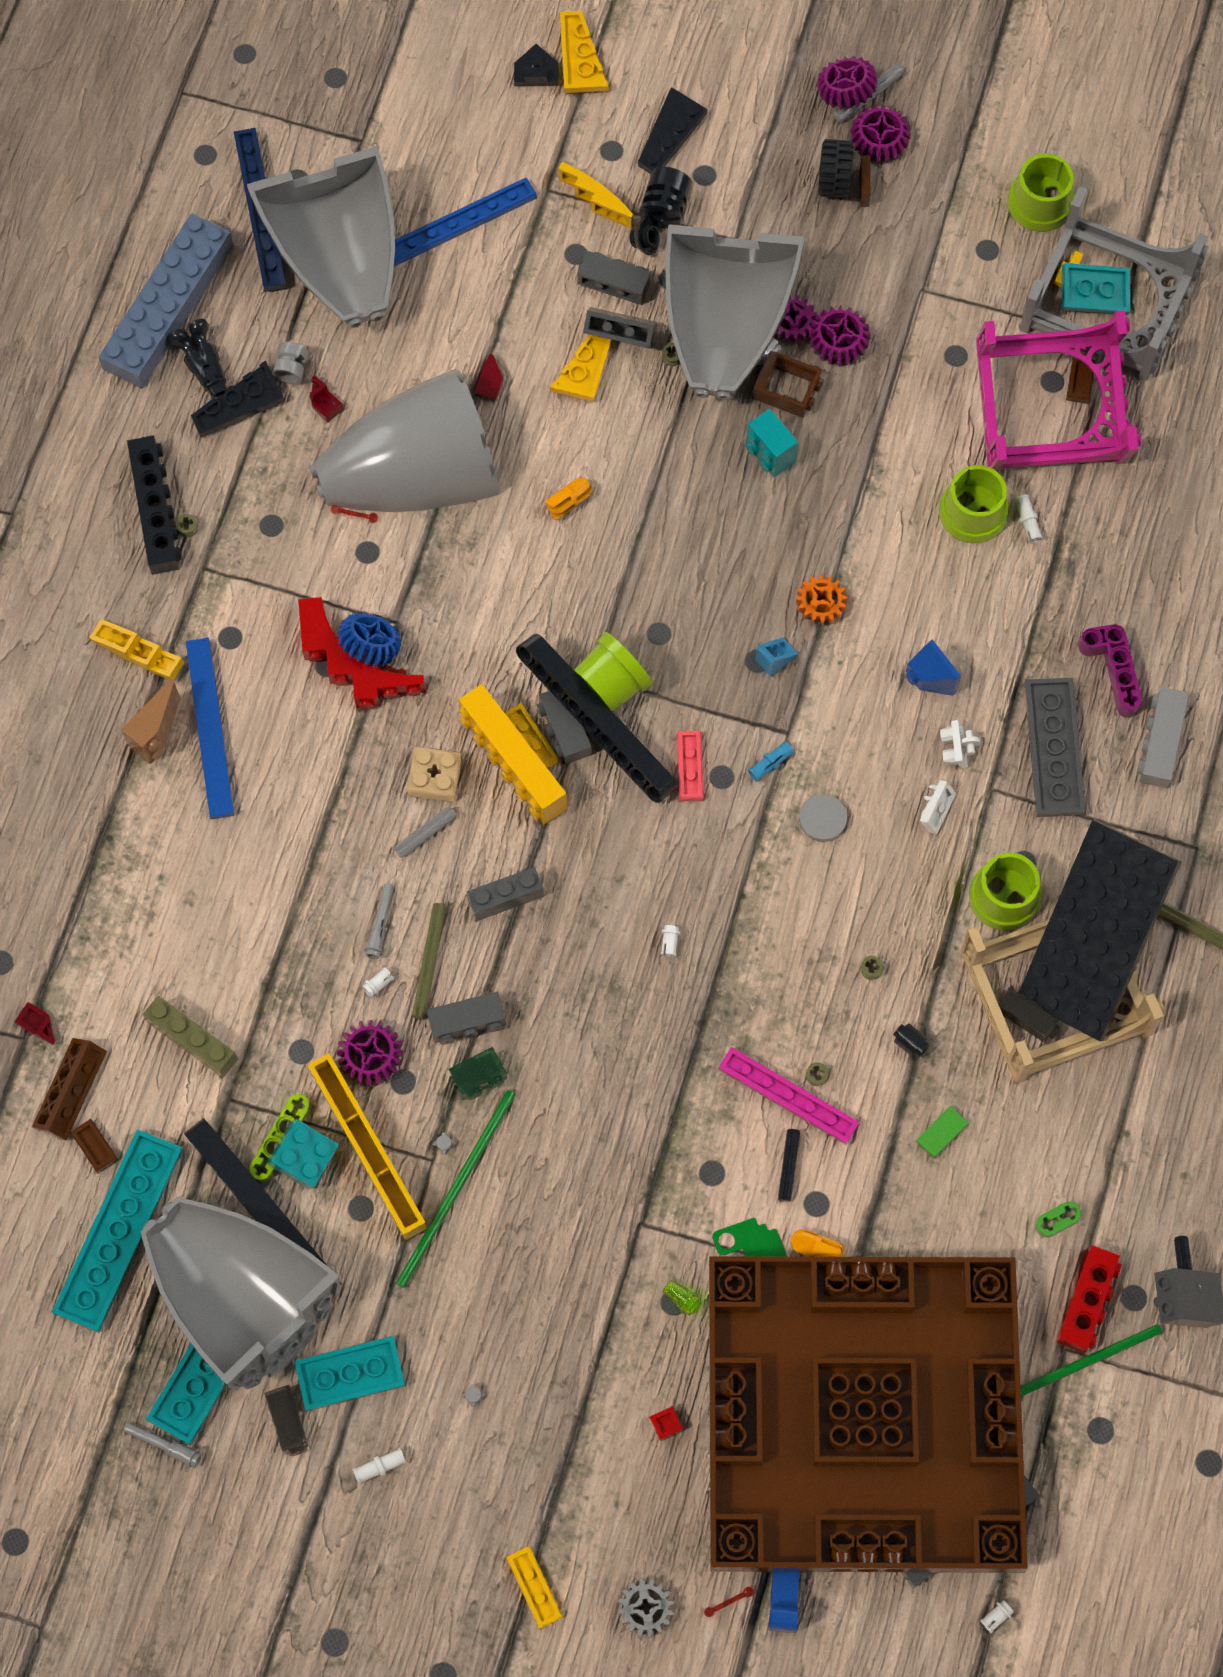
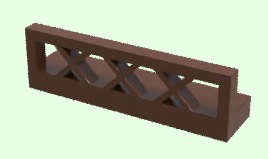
[32,1038,107,1141]

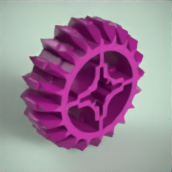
[817,56,878,110]
[850,104,911,163]
[809,305,871,366]
[337,1020,404,1086]

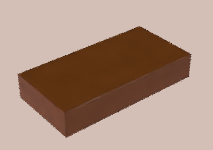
[860,156,871,207]
[1066,357,1096,404]
[70,1119,119,1174]

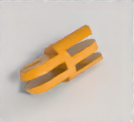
[544,478,592,520]
[790,1229,845,1257]

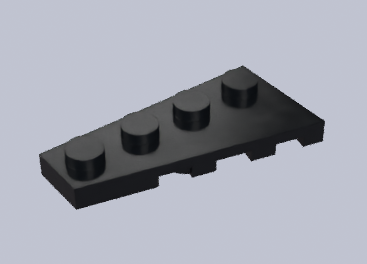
[191,360,285,438]

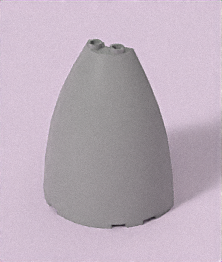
[247,146,395,328]
[666,225,805,400]
[309,369,500,512]
[141,1197,340,1391]

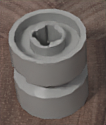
[272,342,309,384]

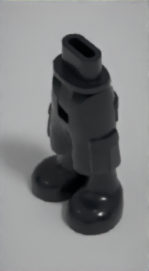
[168,318,227,399]

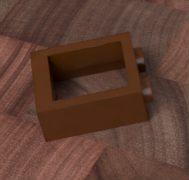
[752,350,824,418]

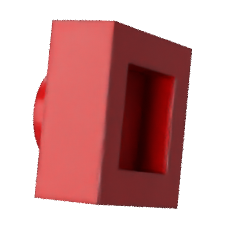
[649,1406,683,1441]

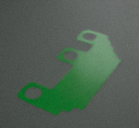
[712,1218,787,1257]

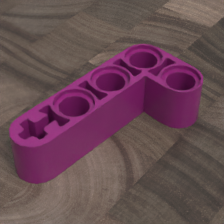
[1078,624,1142,718]

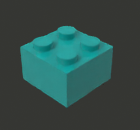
[746,409,798,477]
[267,1119,339,1189]

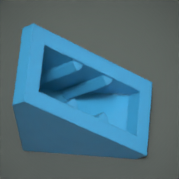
[756,637,798,677]

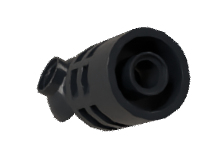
[629,167,692,255]

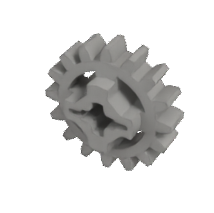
[618,1578,674,1637]

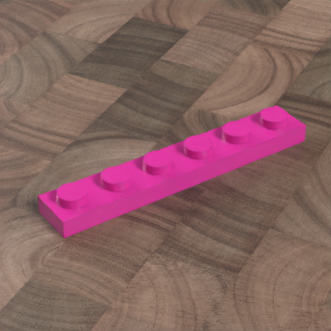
[718,1047,859,1145]

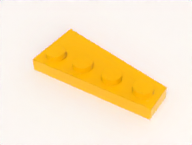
[560,11,609,93]

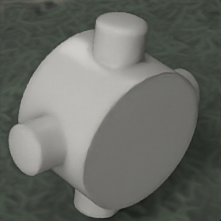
[433,1133,455,1155]
[462,1384,485,1407]

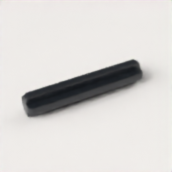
[778,1129,800,1202]

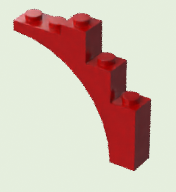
[298,597,426,710]

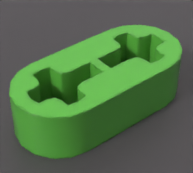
[1035,1202,1081,1238]

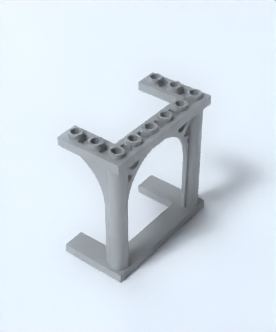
[1020,186,1209,381]

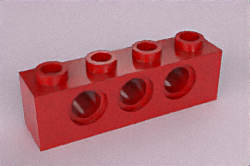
[1056,1245,1122,1354]

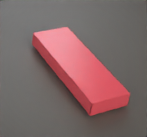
[677,731,704,801]

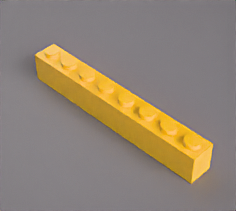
[308,1053,427,1241]

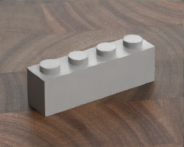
[1137,687,1189,788]

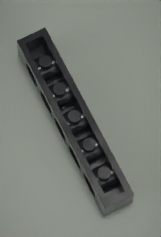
[127,435,182,575]

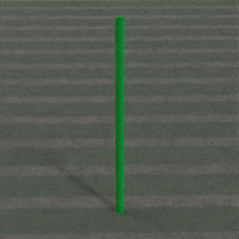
[396,1090,516,1288]
[1021,1324,1162,1397]

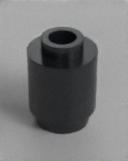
[893,1023,931,1059]

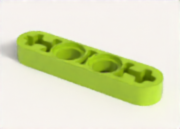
[250,1094,310,1182]

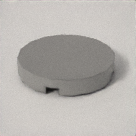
[799,794,847,842]

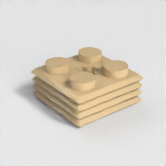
[407,747,462,802]

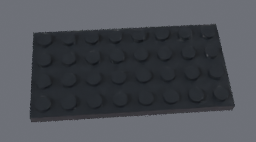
[1016,820,1182,1042]

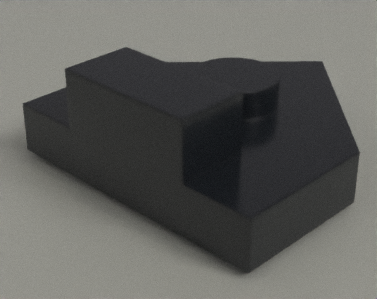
[514,44,558,86]

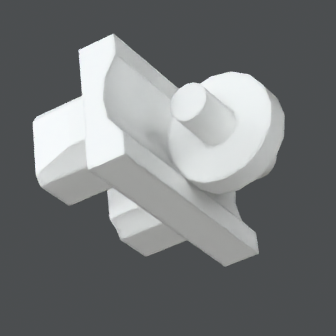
[940,720,981,769]

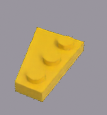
[550,334,612,402]

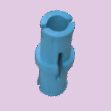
[748,741,794,782]

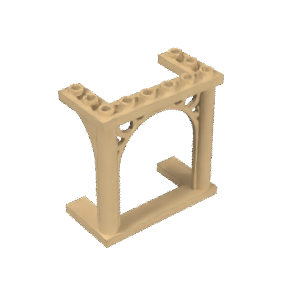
[960,919,1165,1084]

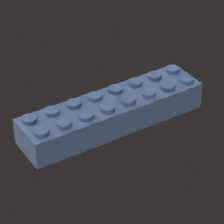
[99,213,233,389]

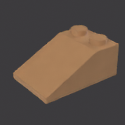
[121,679,181,763]

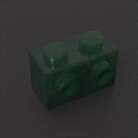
[449,1047,507,1100]

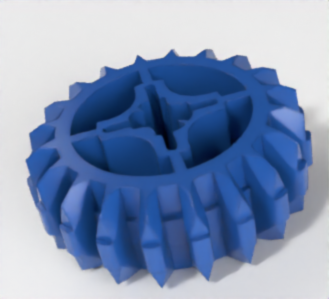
[338,611,402,667]

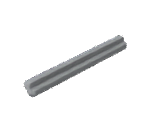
[834,63,904,123]

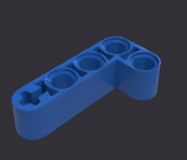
[769,1572,800,1633]

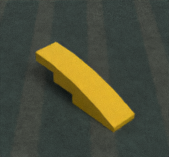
[558,162,633,229]
[89,619,185,680]

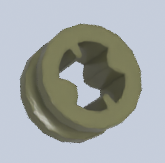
[662,343,680,366]
[176,514,198,538]
[861,956,883,980]
[805,1062,828,1086]

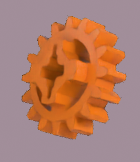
[796,574,847,626]

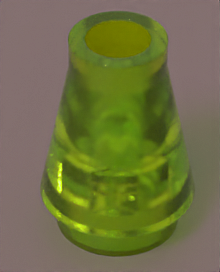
[663,1280,701,1315]

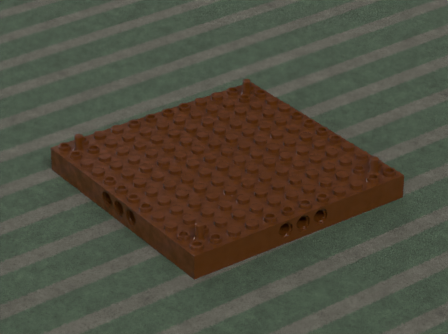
[709,1256,1028,1573]

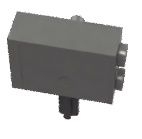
[1153,1236,1223,1328]

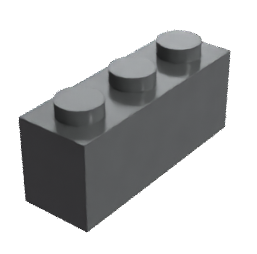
[577,251,651,305]
[583,307,657,348]
[536,691,592,765]
[467,867,544,922]
[426,991,506,1045]

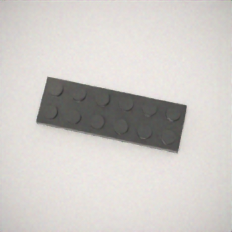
[1024,678,1085,817]

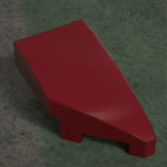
[474,354,504,401]
[309,375,345,423]
[14,1002,55,1045]

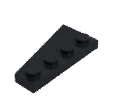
[638,87,707,174]

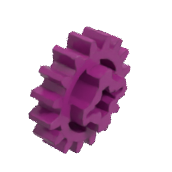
[776,295,817,344]

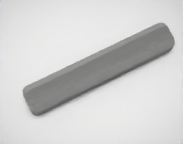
[395,806,456,858]

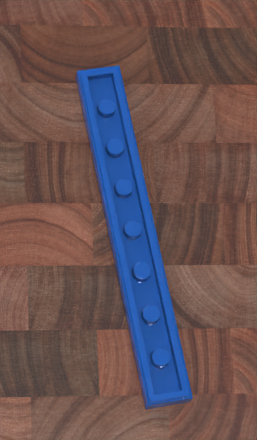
[394,177,537,267]
[185,637,235,819]

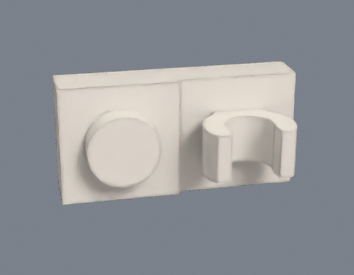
[920,780,956,834]

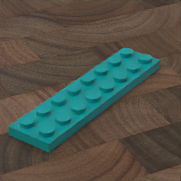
[52,1129,183,1333]

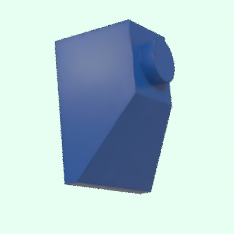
[905,639,961,696]

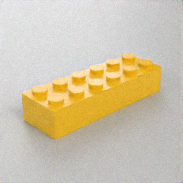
[458,684,567,825]

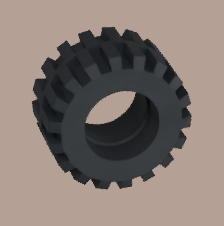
[818,139,854,198]

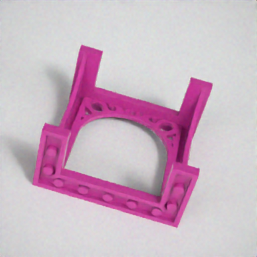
[976,311,1141,472]

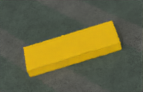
[505,703,559,769]
[506,1546,563,1629]

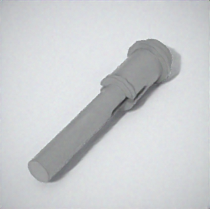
[364,883,394,959]
[124,1422,202,1468]

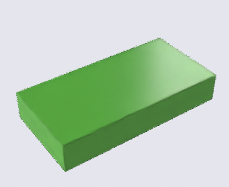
[916,1106,968,1159]

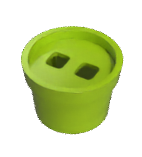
[1007,153,1075,231]
[939,465,1008,543]
[574,632,654,712]
[969,852,1041,931]

